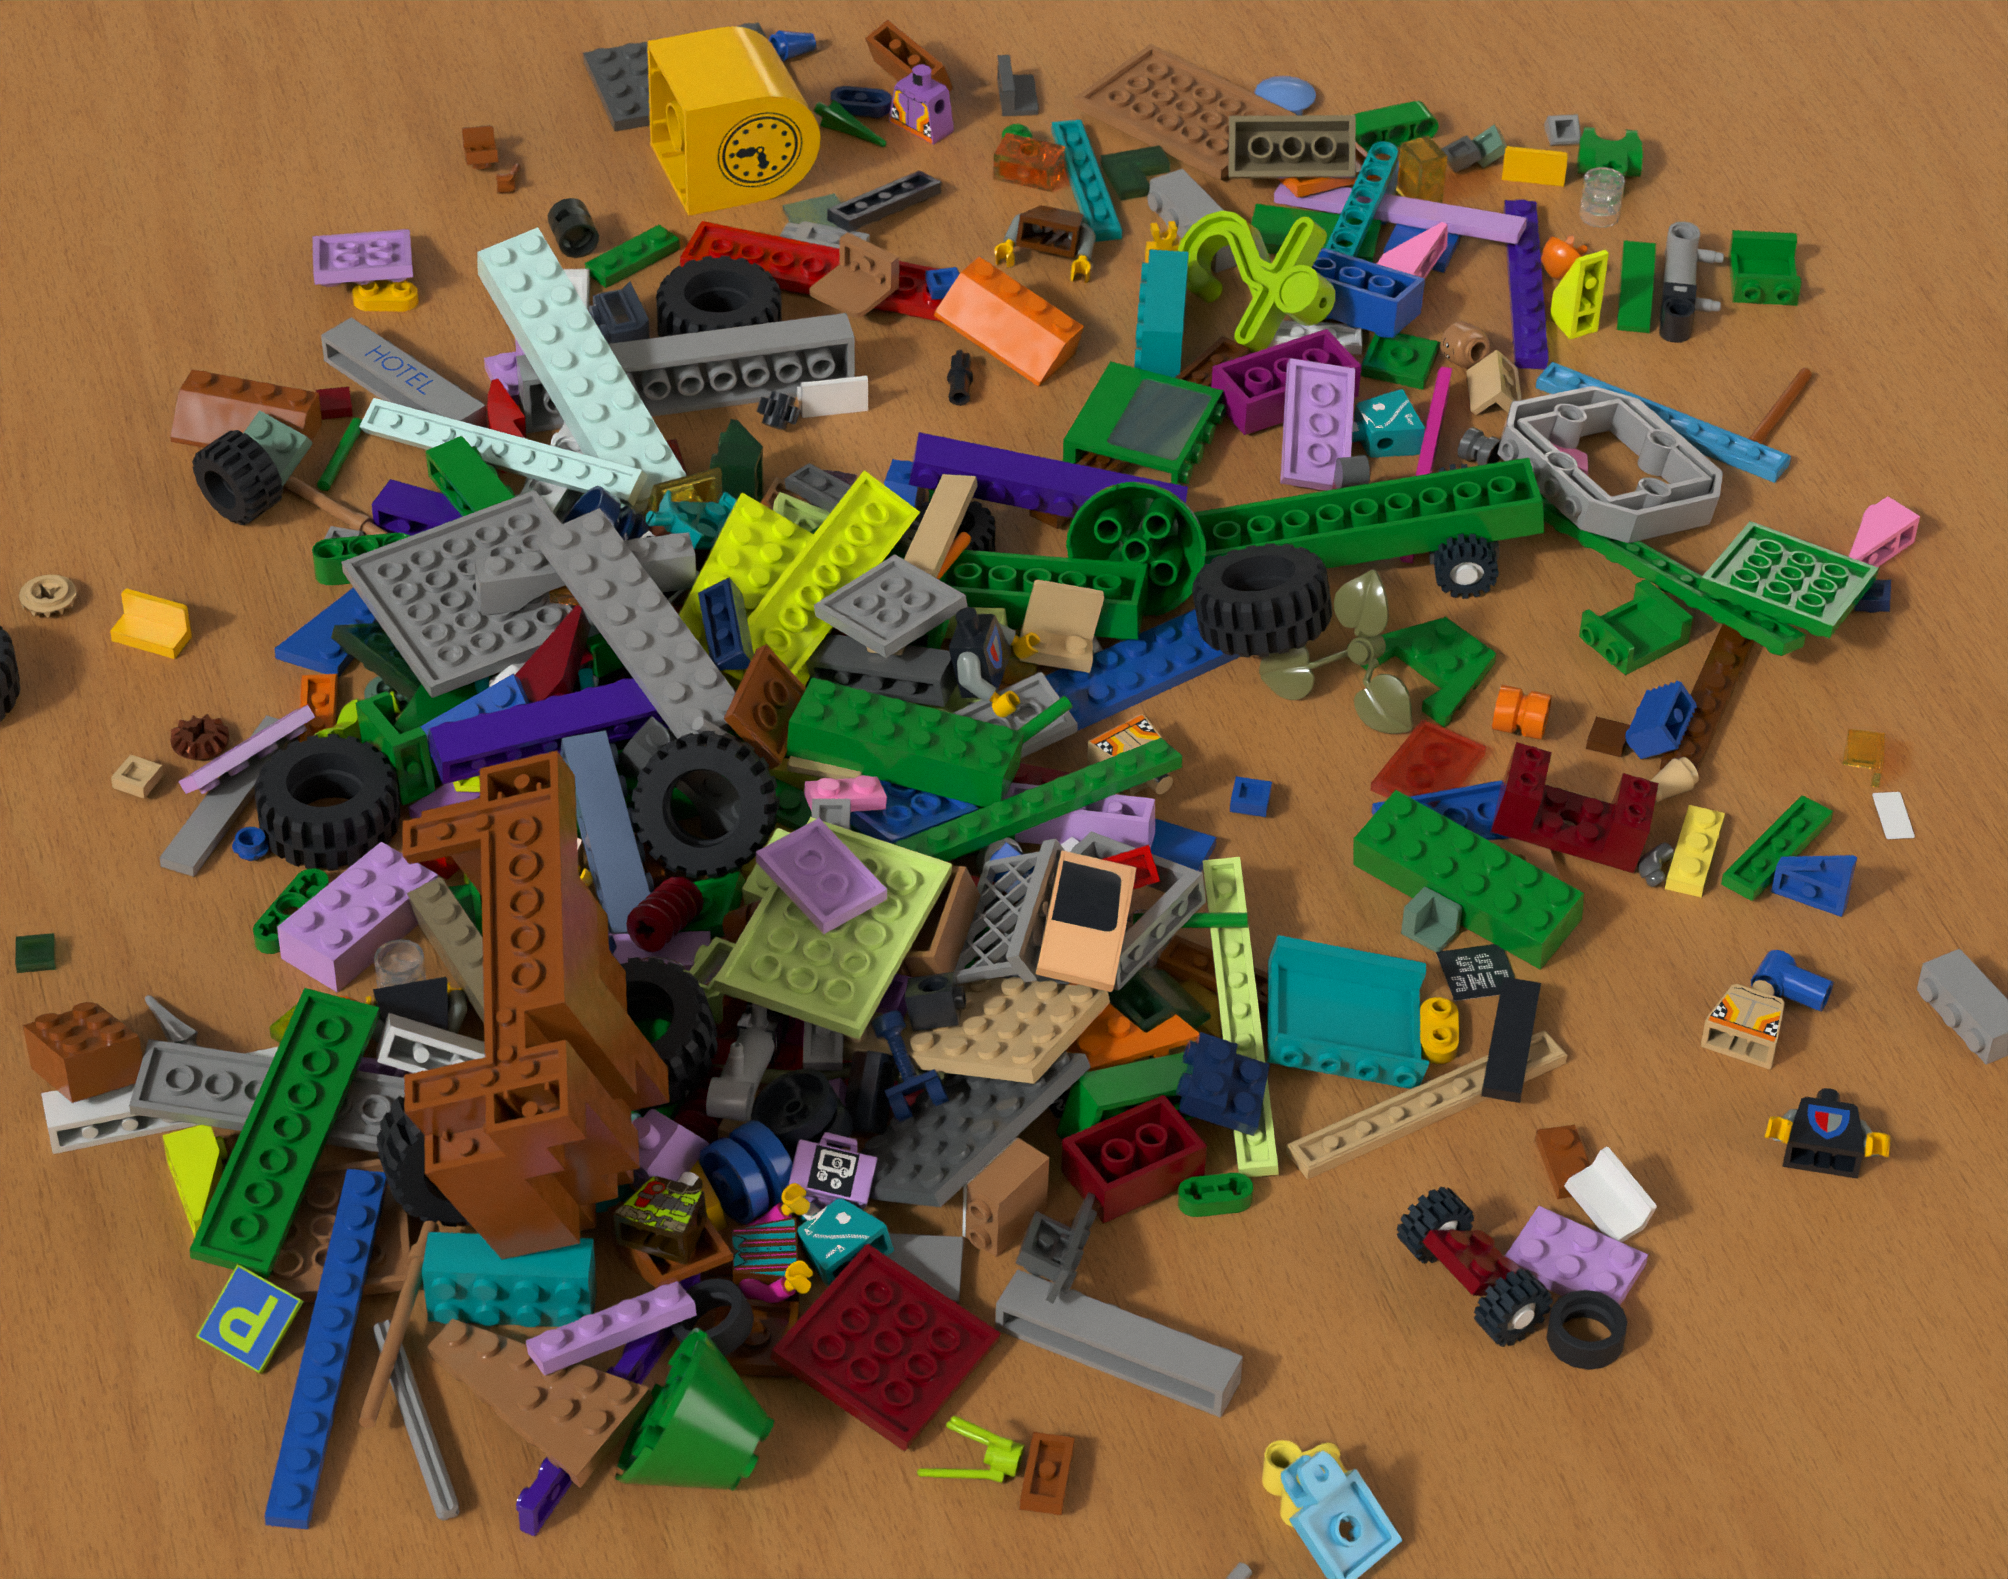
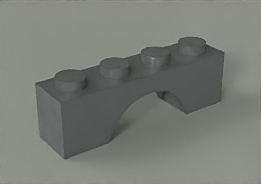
[618,717,741,839]

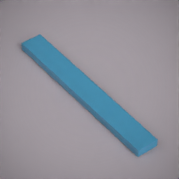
[1536,362,1791,483]

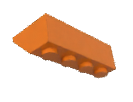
[934,256,1084,387]

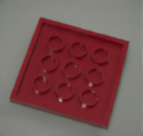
[770,1243,1001,1451]

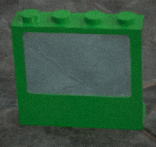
[1063,361,1226,486]

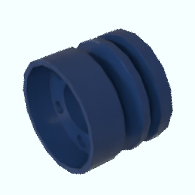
[563,486,650,540]

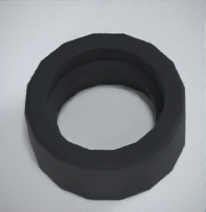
[671,1278,754,1356]
[1546,1290,1628,1370]

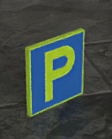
[196,1264,304,1374]

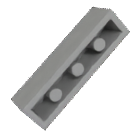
[1147,169,1237,273]

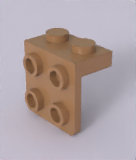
[810,232,899,318]

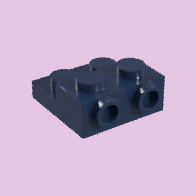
[1176,1032,1270,1136]

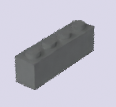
[806,634,957,707]

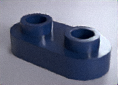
[830,86,892,119]

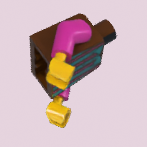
[708,1183,813,1303]

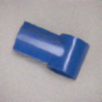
[1751,950,1834,1012]

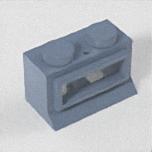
[589,281,650,344]

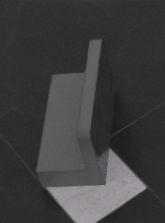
[997,55,1039,116]

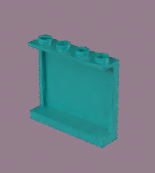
[1267,935,1429,1089]

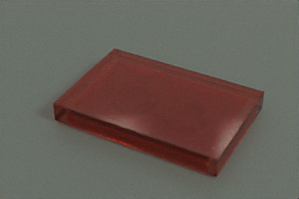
[1370,719,1486,808]

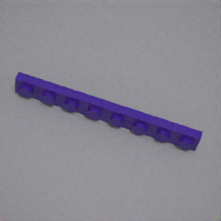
[1504,199,1548,370]
[516,1273,700,1537]

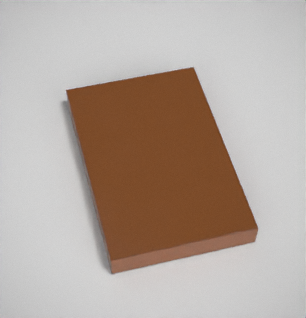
[723,644,806,770]

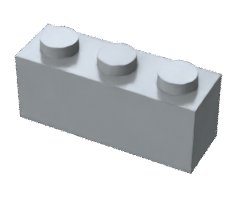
[1917,949,2008,1065]

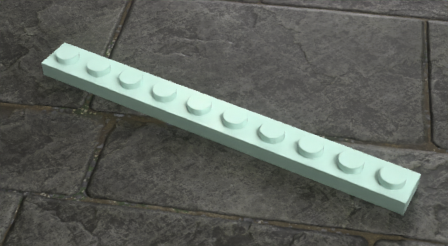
[359,398,648,507]

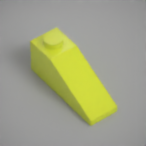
[1550,250,1609,339]
[163,1125,228,1238]

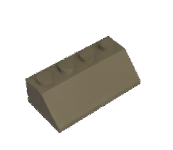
[1229,115,1356,179]

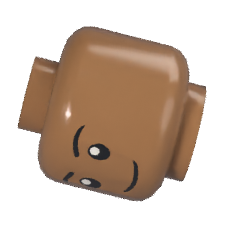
[1440,321,1489,369]

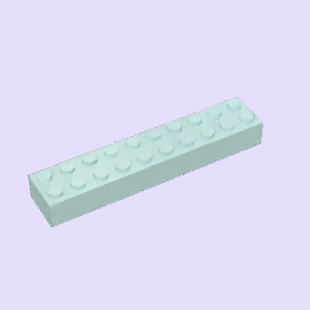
[477,227,695,517]

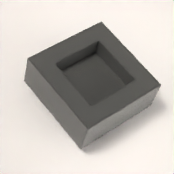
[1440,135,1482,173]

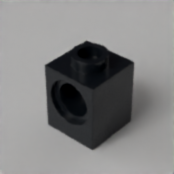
[905,972,967,1031]

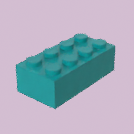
[1134,250,1189,383]
[422,1232,597,1328]

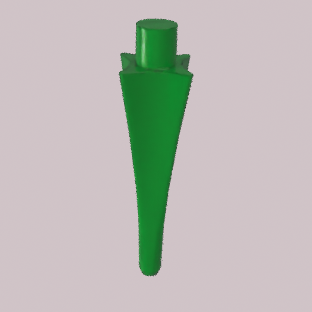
[814,100,887,147]

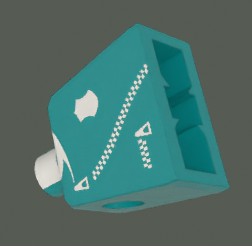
[1352,389,1425,458]
[797,1199,895,1288]

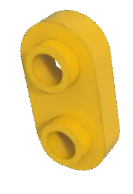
[352,280,419,312]
[1420,997,1459,1064]

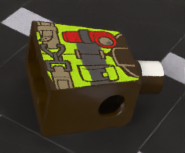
[613,1172,707,1265]

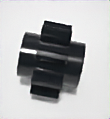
[756,391,800,431]

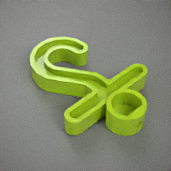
[1177,210,1335,353]

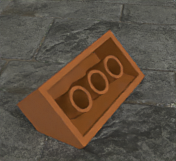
[170,369,322,465]

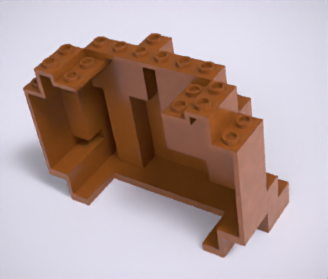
[402,751,669,1259]

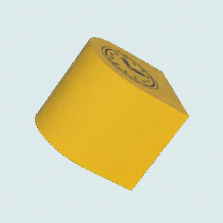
[647,26,820,216]

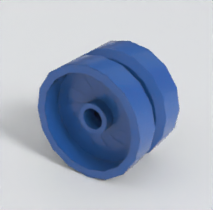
[699,1120,793,1225]

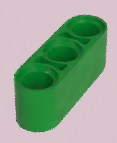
[1354,101,1439,152]
[312,533,410,586]

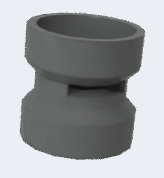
[1458,427,1501,466]

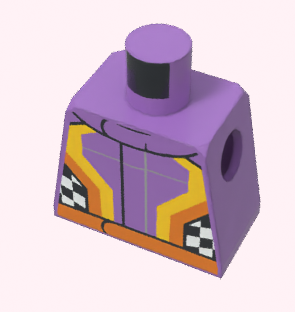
[889,65,954,145]

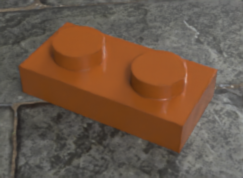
[1535,1125,1590,1199]
[1020,1432,1075,1515]

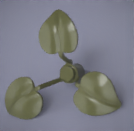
[1259,569,1414,734]

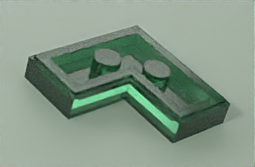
[1101,145,1170,200]

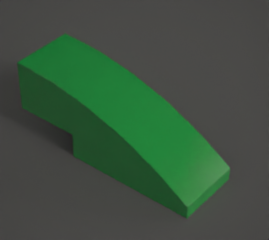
[1617,240,1656,333]

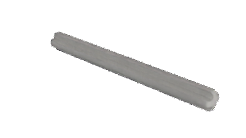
[373,1320,460,1521]

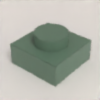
[1471,124,1507,168]

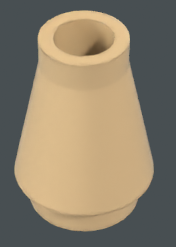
[1651,757,1699,804]

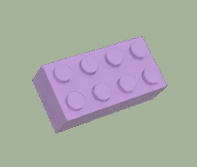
[277,842,438,993]

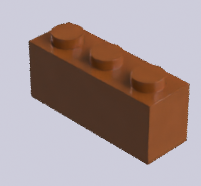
[865,20,953,92]

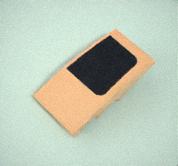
[1035,850,1136,992]

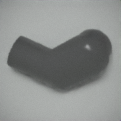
[1638,842,1674,887]

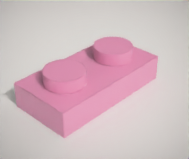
[804,775,887,812]

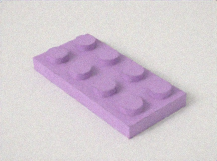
[1280,358,1355,491]

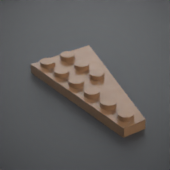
[428,1319,653,1488]

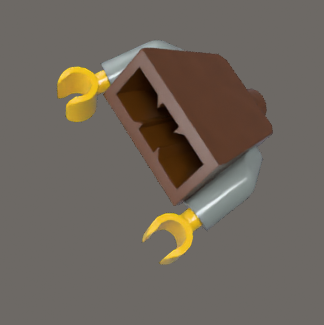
[994,205,1095,284]

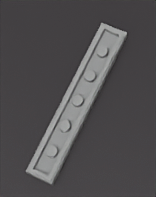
[159,715,298,877]

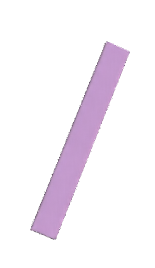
[1274,183,1527,244]

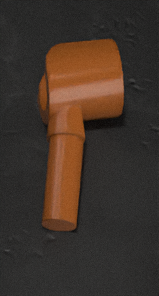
[496,164,521,193]

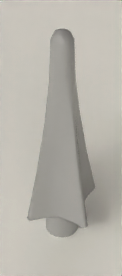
[145,995,198,1046]

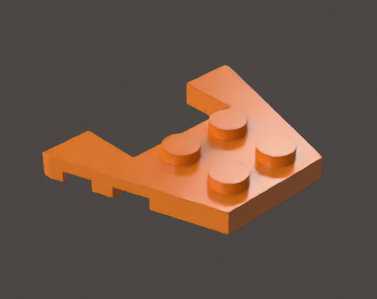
[1065,983,1200,1072]

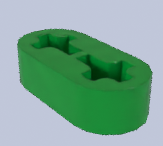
[1178,1173,1253,1217]

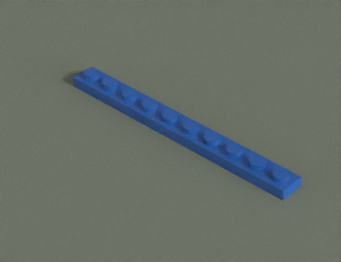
[264,1169,388,1530]

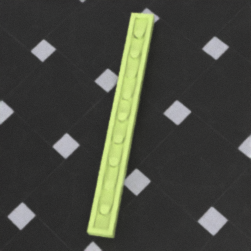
[1203,857,1279,1177]

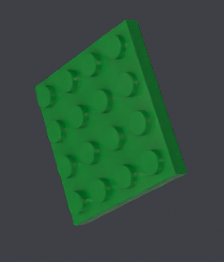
[1698,521,1879,638]

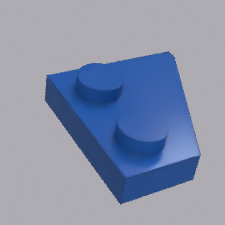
[1771,855,1858,917]

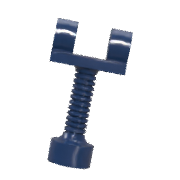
[871,1011,949,1122]

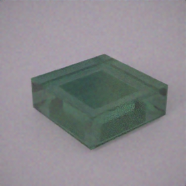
[15,933,56,973]

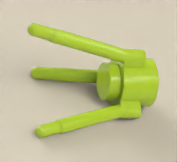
[917,1416,1025,1483]

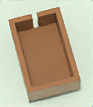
[896,866,981,977]

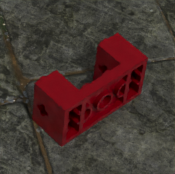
[1491,742,1659,873]

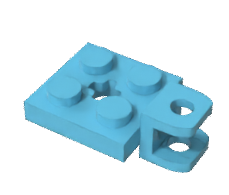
[1281,1451,1402,1579]

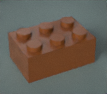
[23,1002,143,1103]

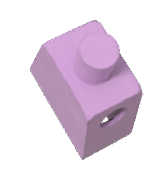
[632,1109,709,1189]

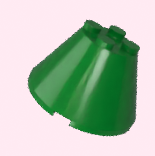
[1066,482,1206,616]
[615,1328,775,1491]

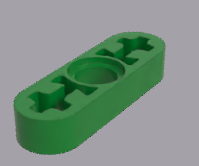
[253,868,329,954]

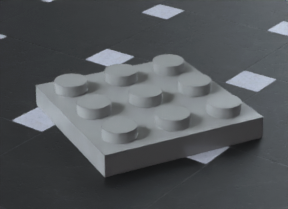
[814,555,967,658]

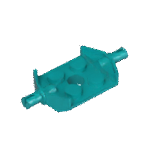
[646,490,737,550]

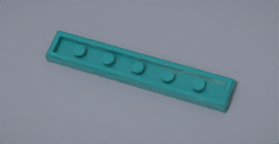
[1051,119,1122,242]

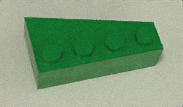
[1056,1052,1194,1140]

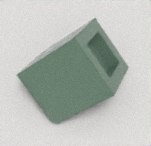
[1401,887,1462,952]

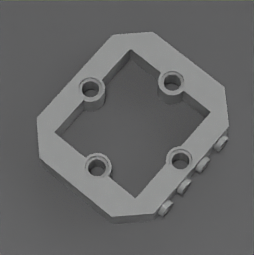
[1498,386,1723,543]

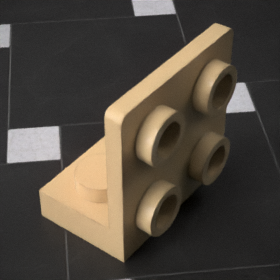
[1020,580,1104,673]

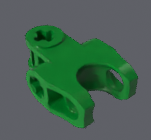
[1577,127,1643,201]

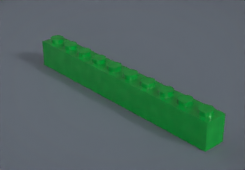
[425,436,625,678]

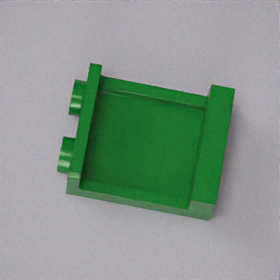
[1728,230,1801,306]
[1579,579,1693,676]
[355,691,435,805]

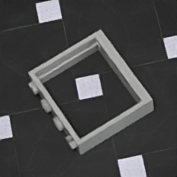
[1002,831,1206,991]

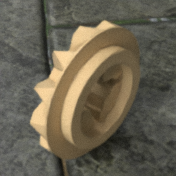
[19,575,77,618]

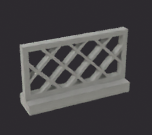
[954,838,1065,984]

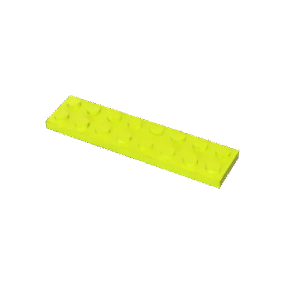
[747,470,920,676]

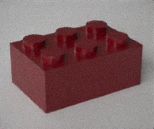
[1061,1095,1207,1224]

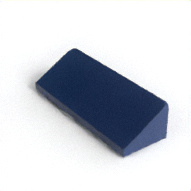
[698,577,754,671]

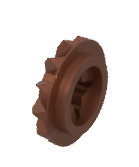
[170,714,229,760]

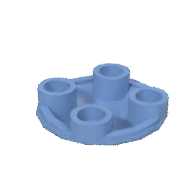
[1255,76,1316,115]

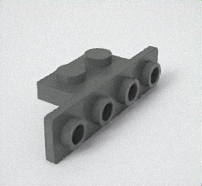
[1015,1192,1097,1303]

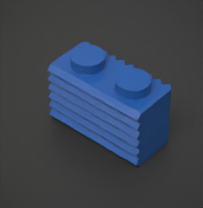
[1625,680,1697,760]

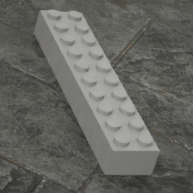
[516,313,855,433]

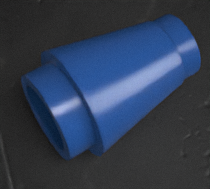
[769,31,816,61]

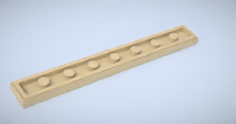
[867,474,977,655]
[1286,1030,1567,1180]

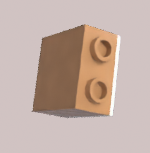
[962,1137,1049,1257]

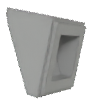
[1544,114,1581,146]

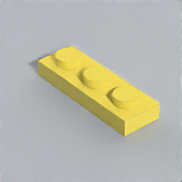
[1665,805,1725,897]

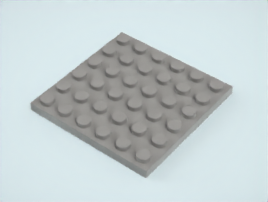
[341,490,600,698]

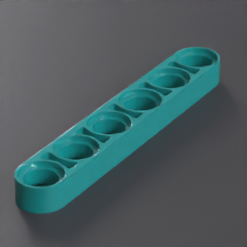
[1326,141,1398,257]

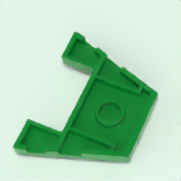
[1347,617,1496,728]

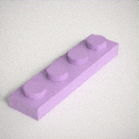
[178,705,315,794]
[526,1281,697,1376]

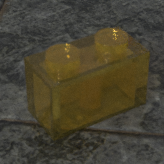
[1396,136,1448,203]

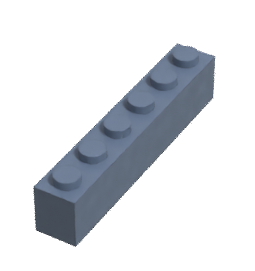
[560,730,654,934]

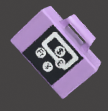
[788,1132,877,1209]

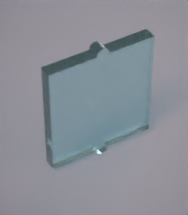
[783,193,840,228]

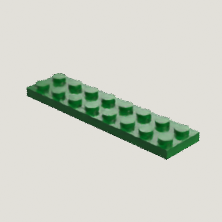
[189,987,380,1279]

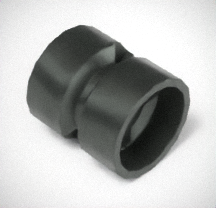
[548,198,599,258]

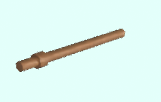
[283,475,388,536]
[359,1221,439,1428]

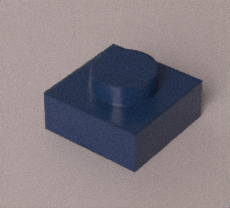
[1854,580,1891,613]

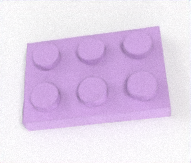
[756,818,887,934]
[1505,1206,1648,1305]

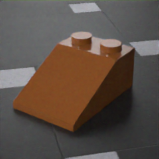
[608,1202,734,1288]

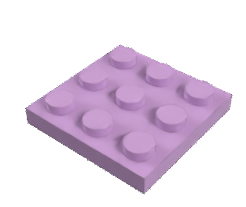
[313,229,413,287]

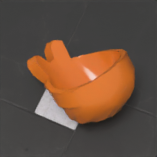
[1541,235,1588,280]

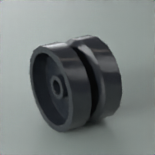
[751,1069,853,1164]

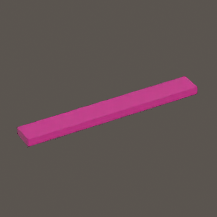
[1400,367,1452,563]

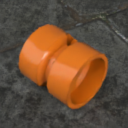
[1492,684,1552,740]

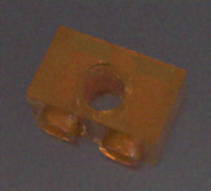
[993,133,1065,192]

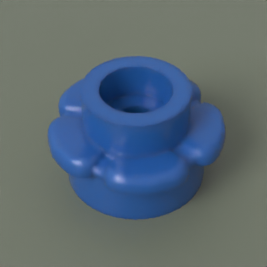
[232,827,269,861]

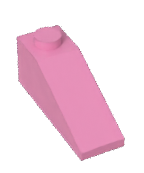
[1377,222,1448,278]
[1849,496,1920,567]

